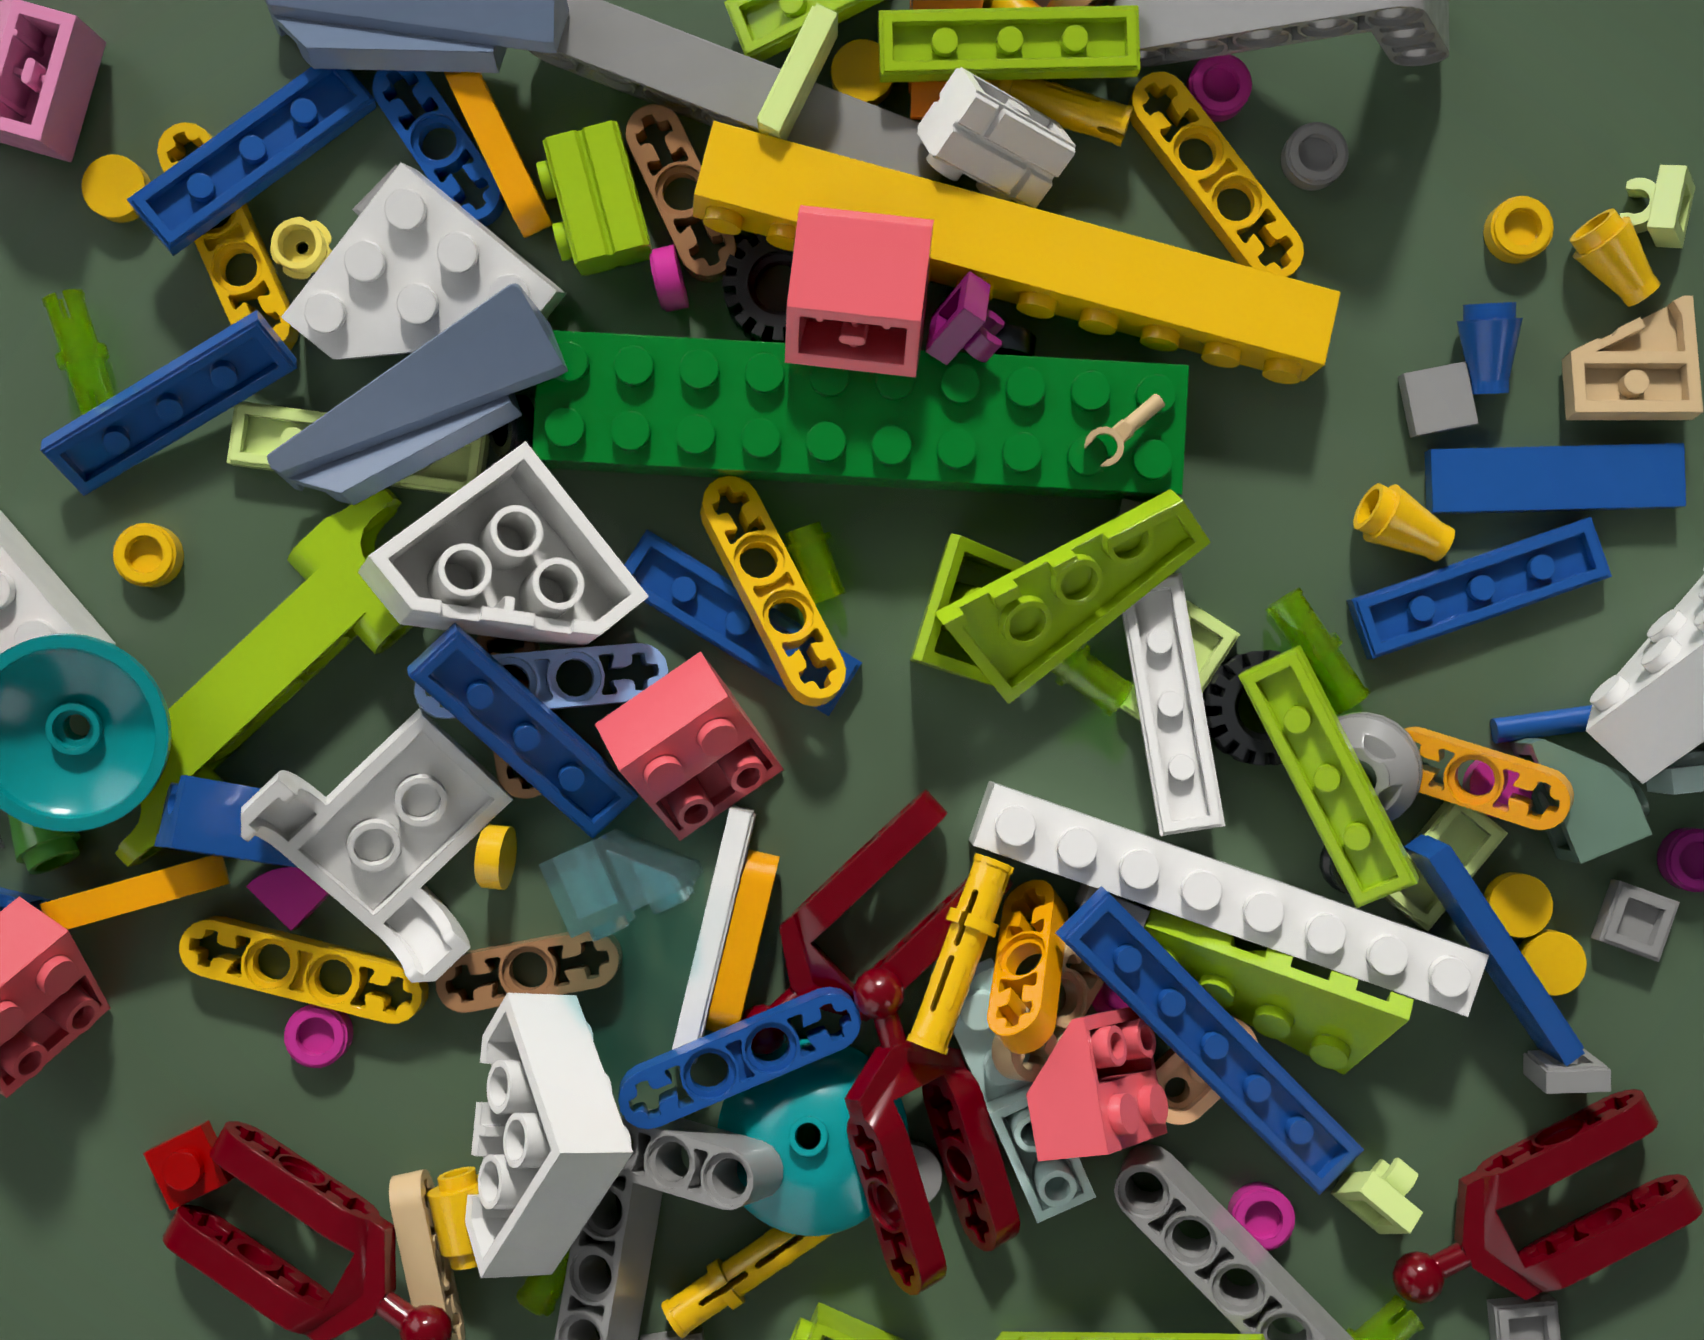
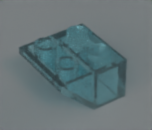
[539,829,704,941]

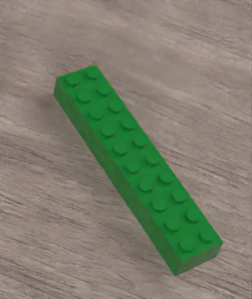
[532,330,1189,501]

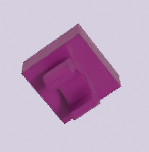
[925,271,1004,365]

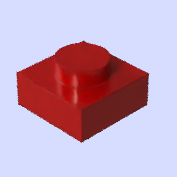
[143,1120,235,1211]

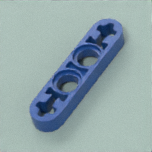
[618,986,861,1129]

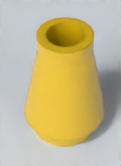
[1569,208,1661,307]
[1353,483,1455,562]

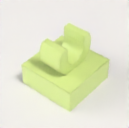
[1620,165,1695,249]
[1331,1158,1423,1234]

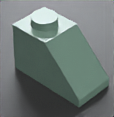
[1509,738,1653,864]

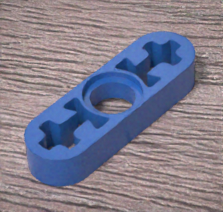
[372,70,505,226]

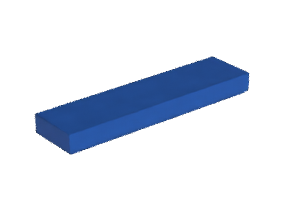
[127,67,376,256]
[40,310,297,496]
[1424,443,1686,514]
[1346,517,1612,660]
[624,529,862,716]
[407,622,639,839]
[1404,834,1585,1066]

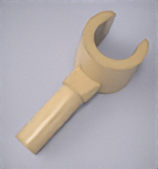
[1084,394,1165,467]

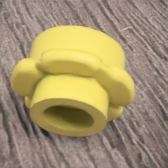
[270,217,332,280]

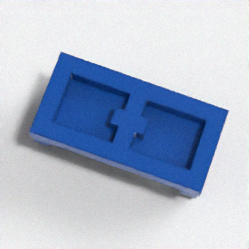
[154,775,298,868]

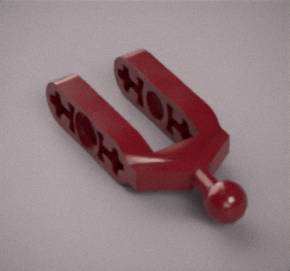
[741,789,1013,1055]
[844,967,1020,1295]
[1392,1089,1703,1304]
[163,1121,453,1340]

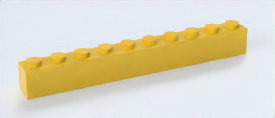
[693,120,1341,384]

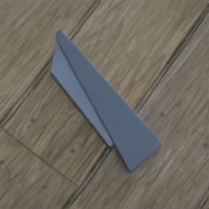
[265,0,569,73]
[267,283,568,505]

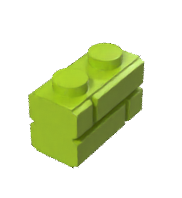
[536,120,652,276]

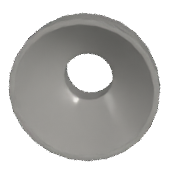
[1337,712,1423,821]

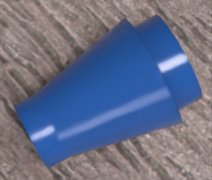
[1456,302,1523,394]

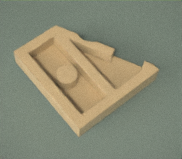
[1562,296,1703,420]

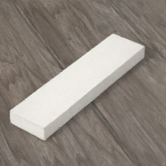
[1122,573,1225,836]
[672,805,757,1066]

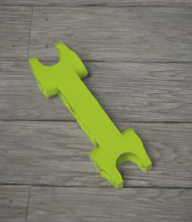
[115,488,413,867]

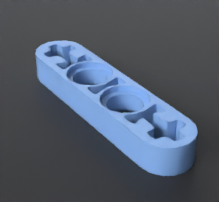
[414,643,668,719]

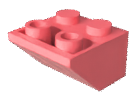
[785,205,934,378]
[595,651,784,841]
[0,896,111,1098]
[1026,1006,1168,1162]

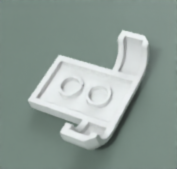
[241,708,513,983]

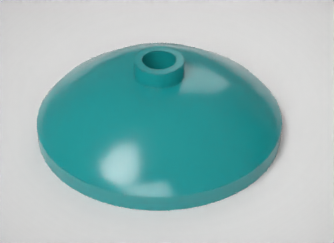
[0,633,172,831]
[717,1039,909,1236]

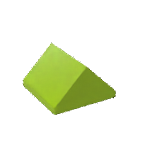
[910,533,1027,687]

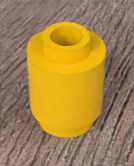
[427,1166,479,1270]

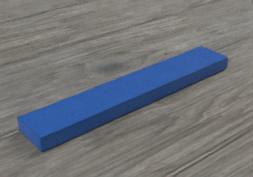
[1055,886,1364,1195]

